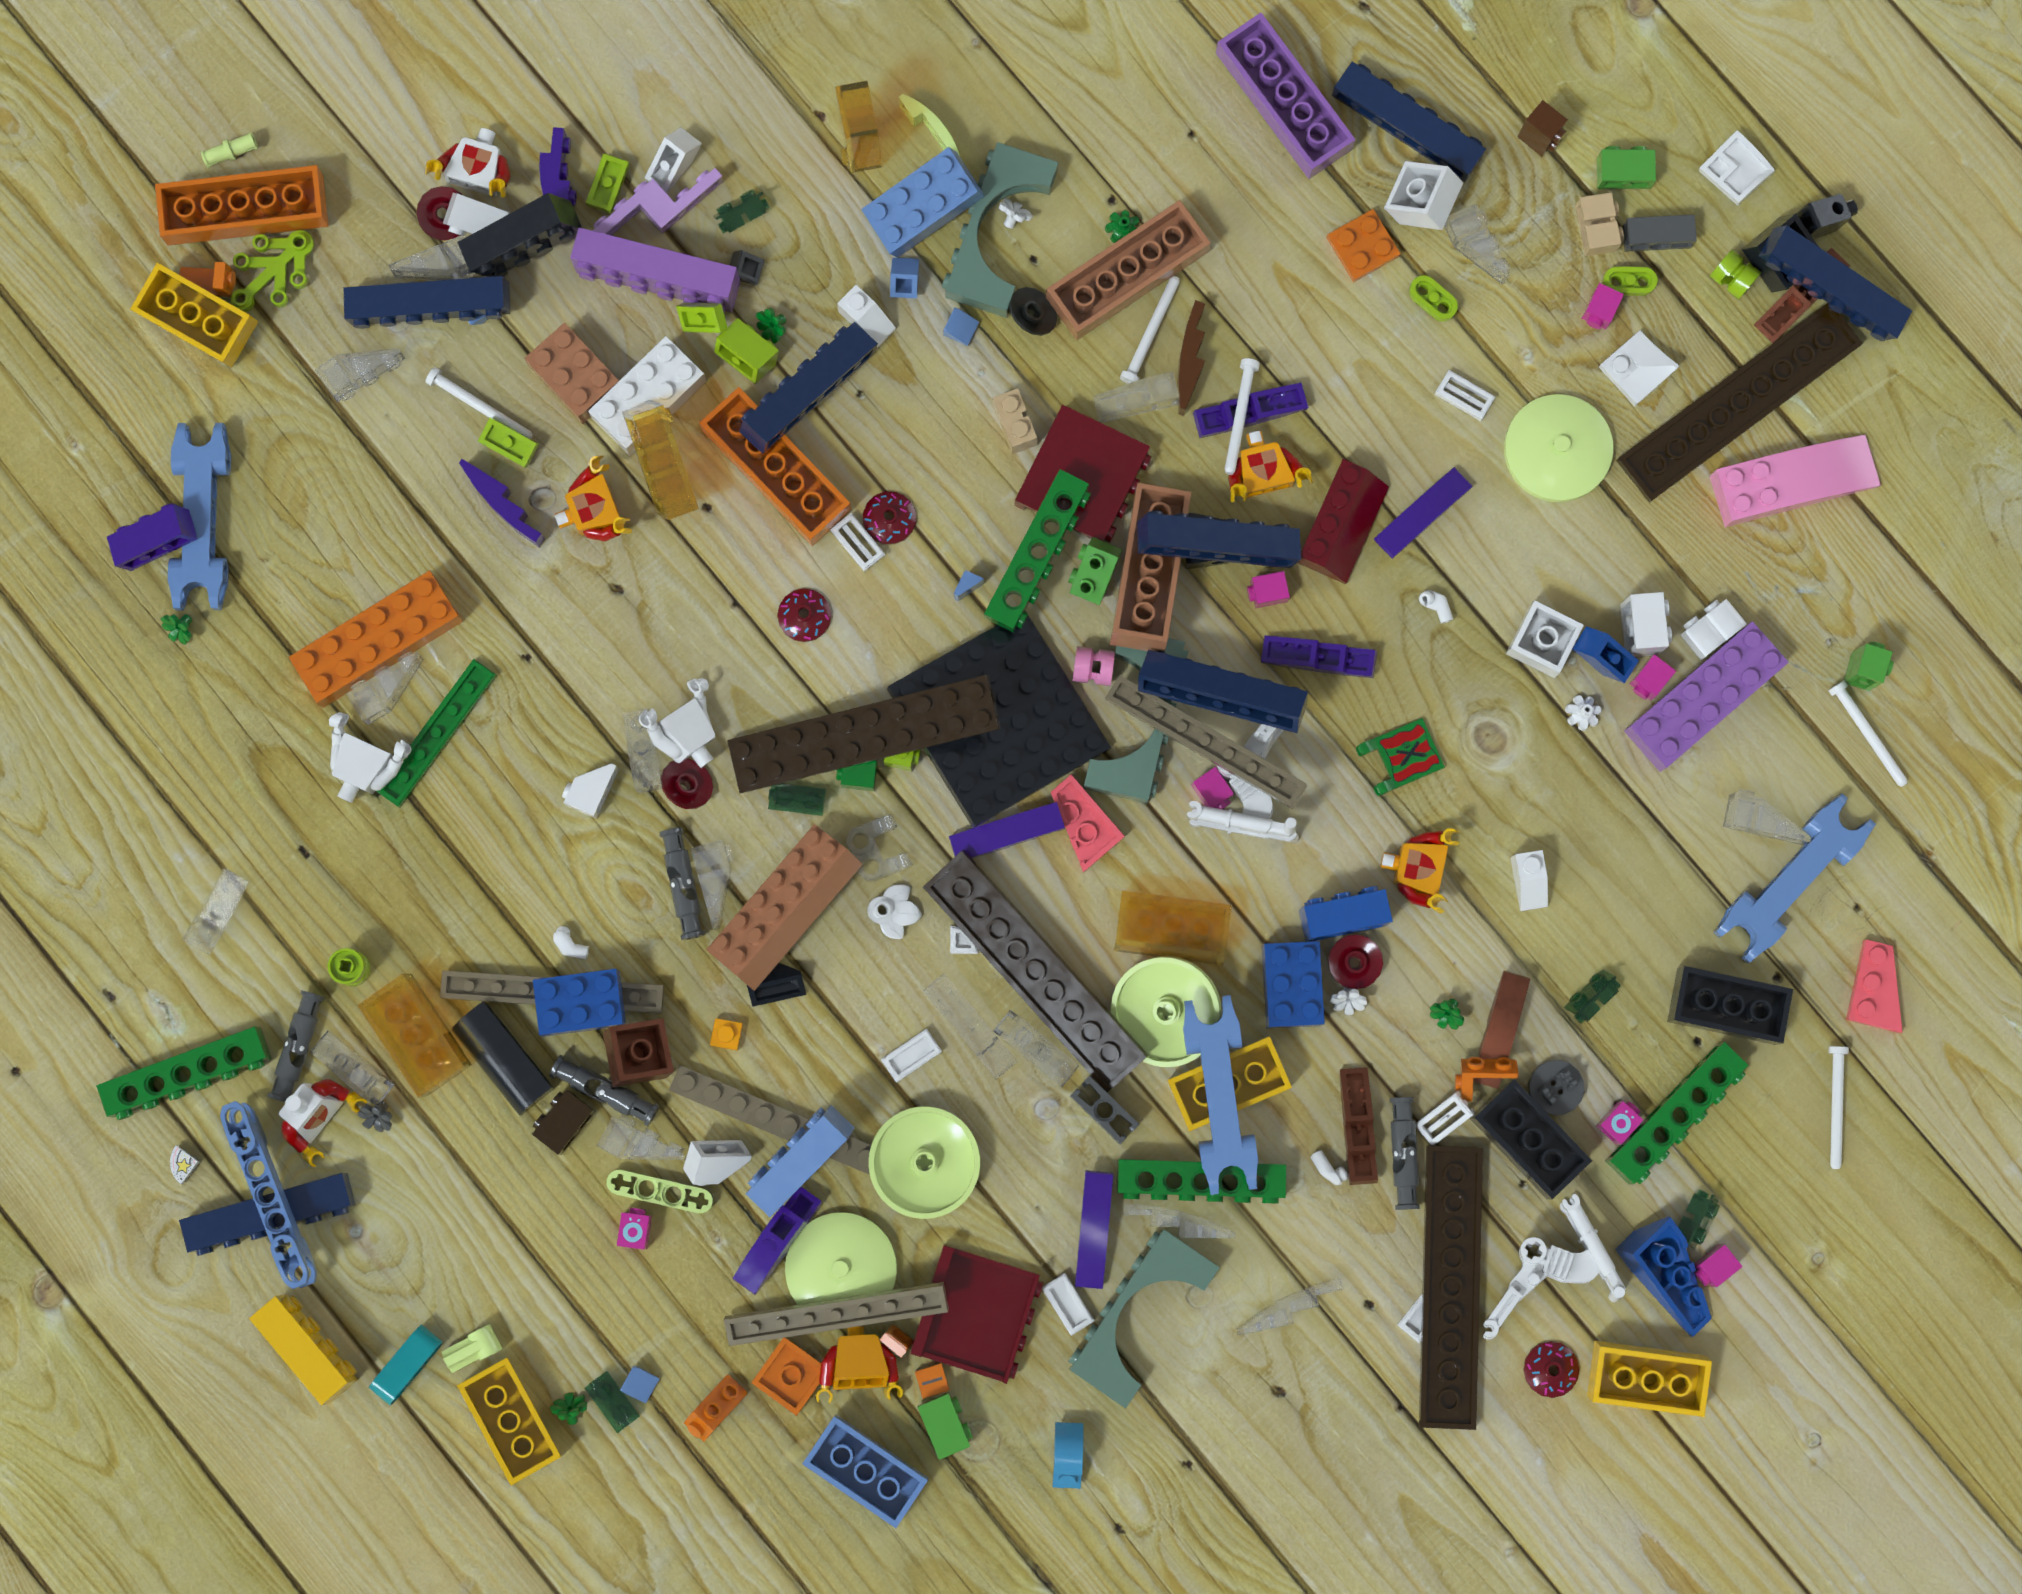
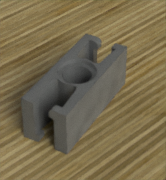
[1622,215,1697,252]
[1070,1076,1139,1145]

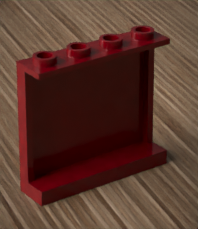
[1015,404,1152,543]
[910,1245,1043,1384]

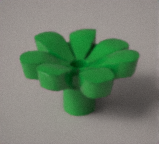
[1105,210,1139,243]
[756,308,786,344]
[160,614,192,645]
[1430,999,1464,1030]
[550,1393,587,1425]

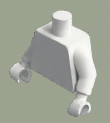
[639,678,715,768]
[329,712,412,803]

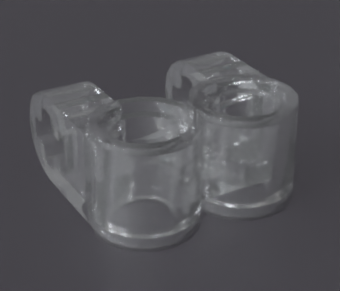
[846,814,913,882]

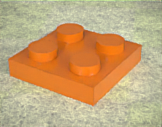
[1326,209,1401,283]
[751,1337,821,1416]

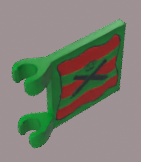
[1356,718,1445,796]

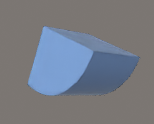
[890,257,919,299]

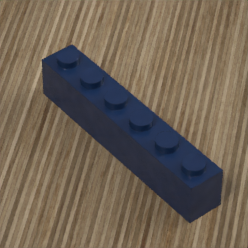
[1332,61,1486,183]
[1759,225,1912,341]
[343,276,510,329]
[739,322,878,454]
[1137,511,1301,568]
[1138,649,1308,733]
[179,1173,356,1256]

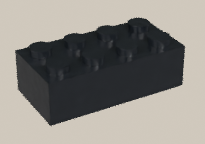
[457,193,582,277]
[1667,966,1793,1045]
[1470,1079,1592,1200]

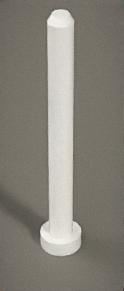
[1119,276,1180,386]
[1224,358,1260,475]
[425,367,533,439]
[1828,680,1907,787]
[1829,1046,1849,1169]

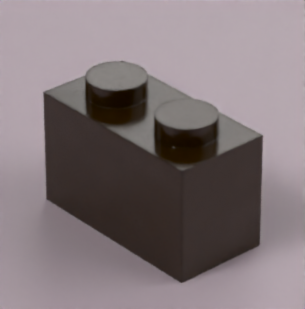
[532,1090,596,1155]

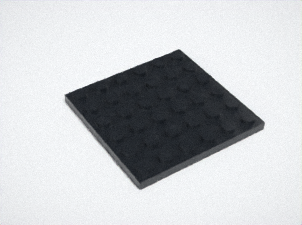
[887,611,1111,829]

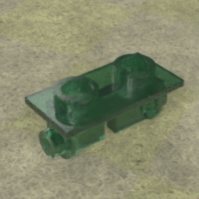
[713,189,770,233]
[768,783,826,816]
[1564,970,1621,1024]
[1678,1190,1720,1250]
[584,1371,640,1433]

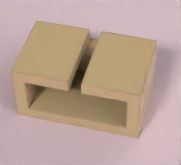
[1575,192,1624,256]
[993,388,1037,454]

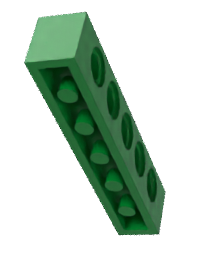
[984,469,1091,633]
[96,1026,272,1121]
[1605,1042,1748,1184]
[1117,1159,1286,1204]

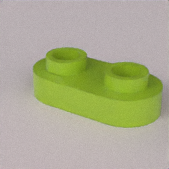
[1602,267,1658,296]
[1409,275,1458,322]

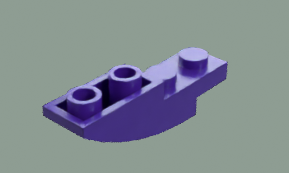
[539,127,577,206]
[733,1187,822,1295]

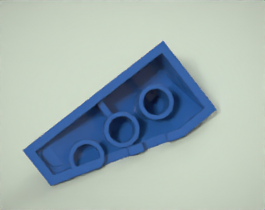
[1615,1216,1712,1337]

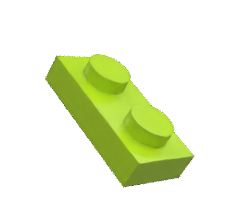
[586,153,630,214]
[676,302,728,333]
[478,417,539,468]

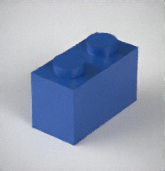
[1572,626,1639,684]

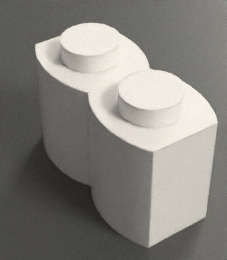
[1681,599,1747,660]

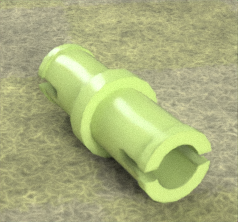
[201,132,258,168]

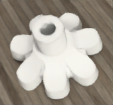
[999,198,1033,229]
[1565,695,1601,731]
[1330,987,1367,1015]

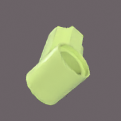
[441,1324,502,1373]

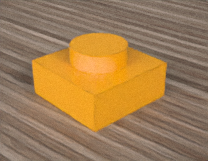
[710,1018,743,1051]

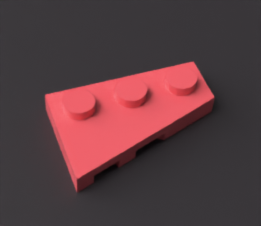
[1051,774,1125,872]
[1846,939,1903,1033]

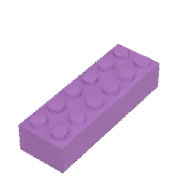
[1216,13,1356,179]
[570,228,741,313]
[1624,621,1789,772]

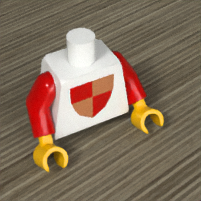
[425,128,511,198]
[278,1079,367,1167]

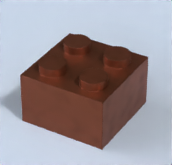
[603,1018,674,1087]

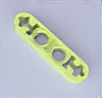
[606,1170,714,1213]

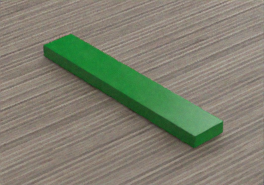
[376,659,497,808]

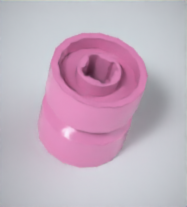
[1073,646,1115,686]

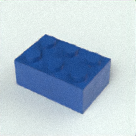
[1299,886,1393,942]
[1262,941,1325,1029]
[533,969,626,1037]

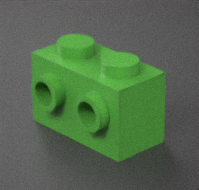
[1597,146,1656,189]
[1068,537,1123,605]
[1844,642,1894,691]
[917,1392,973,1460]

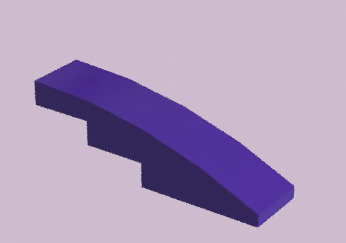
[1193,383,1309,438]
[459,459,545,548]
[1374,467,1473,559]
[1261,635,1377,679]
[949,802,1065,858]
[1075,1170,1113,1289]

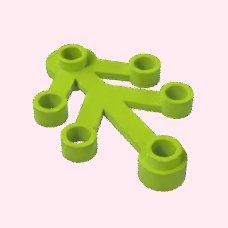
[231,230,314,312]

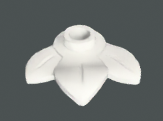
[867,885,922,939]

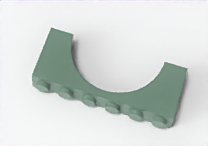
[942,142,1058,318]
[1083,638,1188,804]
[1068,1229,1220,1409]

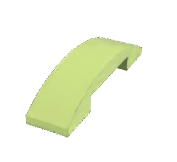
[899,94,960,156]

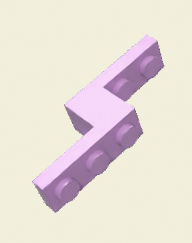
[592,168,723,236]

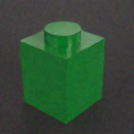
[836,761,877,791]

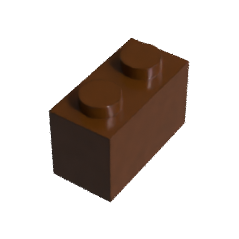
[1517,100,1568,157]

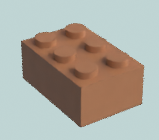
[524,322,619,424]

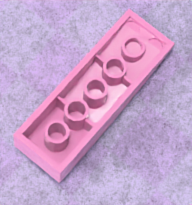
[1709,435,1881,527]

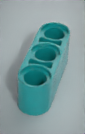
[368,1324,443,1406]

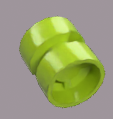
[1709,249,1761,300]
[327,948,371,987]

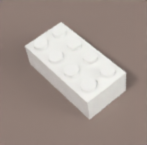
[588,336,707,456]

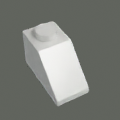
[645,128,702,193]
[443,193,508,236]
[837,285,896,348]
[562,764,619,819]
[1510,850,1548,911]
[683,1140,752,1186]

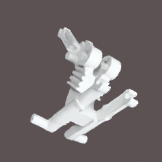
[1187,724,1299,843]
[1483,1194,1626,1340]

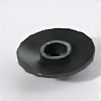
[1009,287,1058,336]

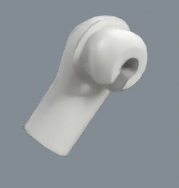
[1419,590,1454,624]
[553,926,589,960]
[1310,1150,1349,1185]

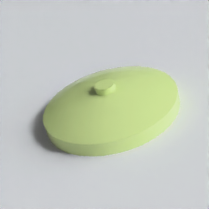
[1504,394,1613,502]
[1111,956,1222,1067]
[869,1107,980,1219]
[785,1212,897,1305]

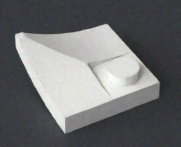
[1699,130,1775,206]
[1599,330,1679,407]

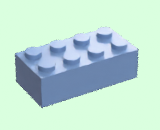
[861,147,985,258]
[746,1105,855,1217]
[802,1414,928,1528]

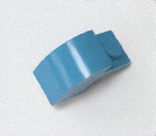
[1053,1422,1083,1489]

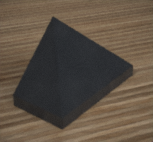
[747,963,806,1007]

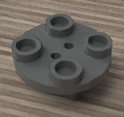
[1528,1060,1584,1115]

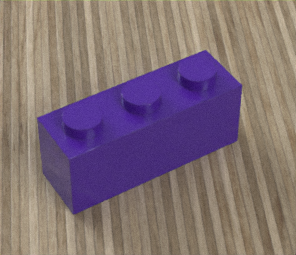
[107,504,197,571]

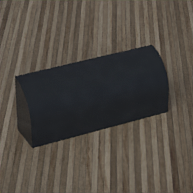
[452,1001,555,1116]

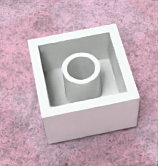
[1384,161,1463,230]
[1620,592,1672,657]
[1506,600,1584,678]

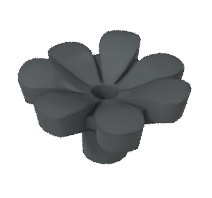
[358,1101,392,1132]

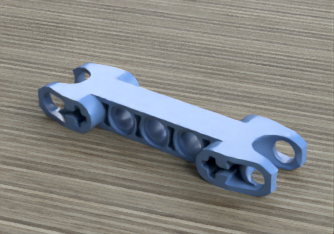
[168,423,231,611]
[1713,794,1876,963]
[1183,995,1258,1195]
[220,1101,317,1289]

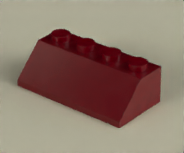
[1297,459,1389,584]

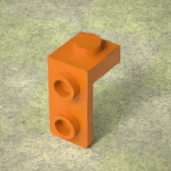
[179,262,236,297]
[1455,1057,1518,1102]
[684,1375,747,1442]

